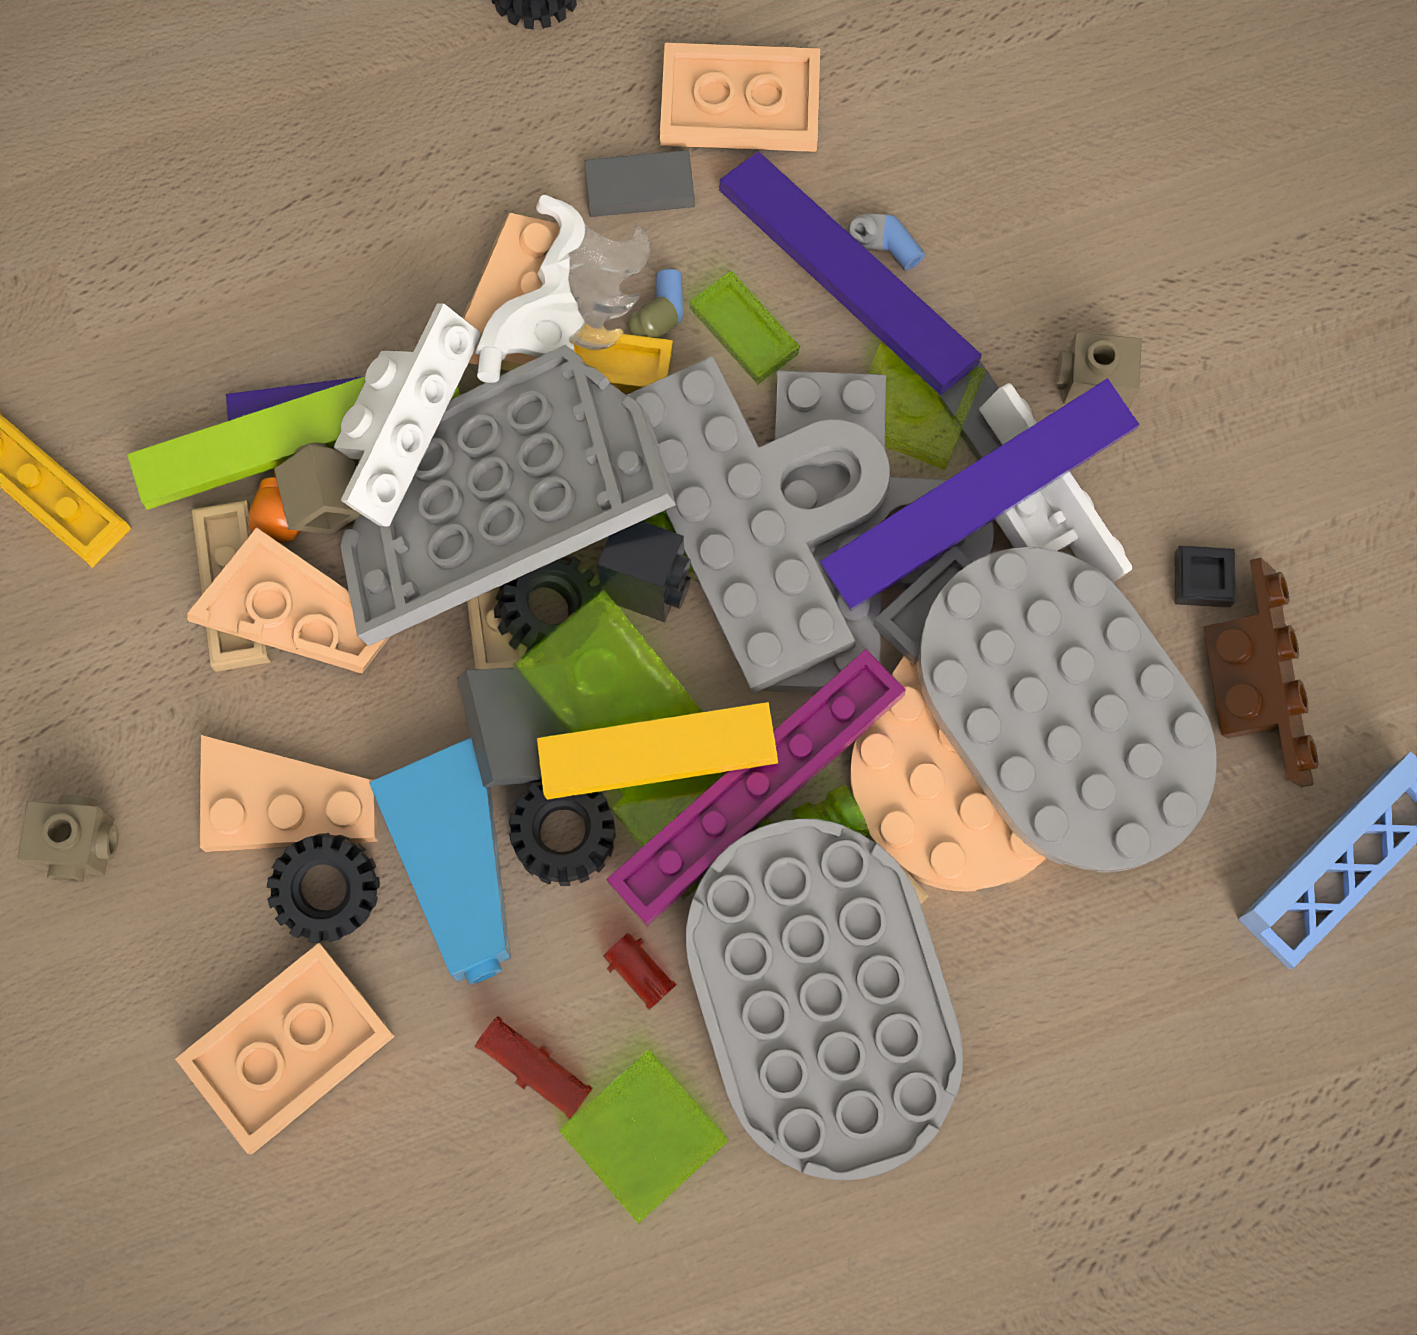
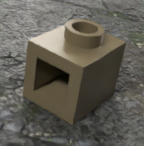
[1056,332,1142,408]
[274,443,362,535]

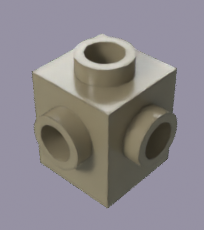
[17,795,119,883]

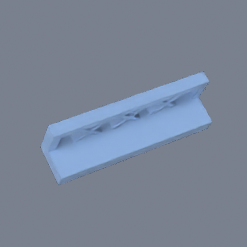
[1238,752,1417,970]

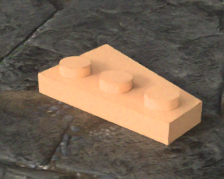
[462,213,559,371]
[187,527,391,674]
[200,735,378,852]

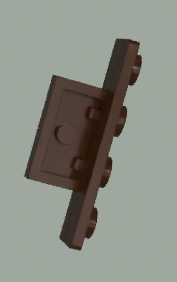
[1204,557,1319,787]

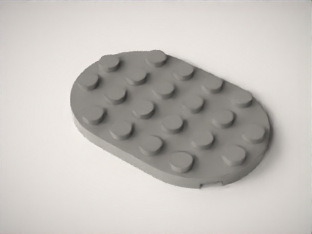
[917,547,1217,873]
[686,819,963,1180]

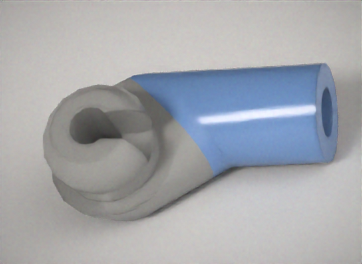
[848,213,925,271]

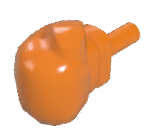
[249,471,304,543]

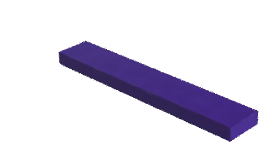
[719,151,982,396]
[820,378,1140,611]

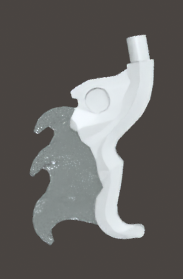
[475,195,650,383]

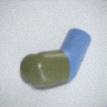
[628,269,683,338]

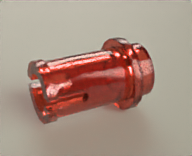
[603,933,677,1010]

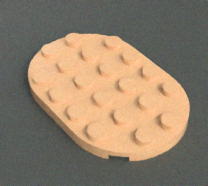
[849,656,1046,892]

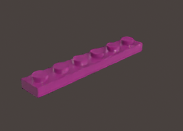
[606,649,906,927]

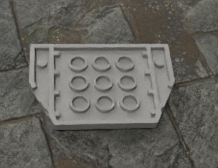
[340,345,676,646]

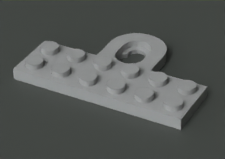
[626,356,890,694]
[765,370,994,693]

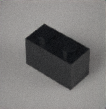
[597,521,691,623]

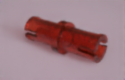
[475,1015,593,1120]

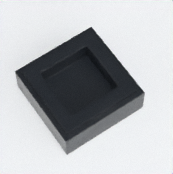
[1175,546,1235,607]

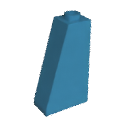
[369,738,511,985]

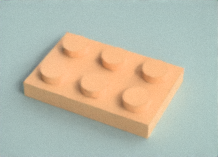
[660,43,820,152]
[175,943,395,1154]

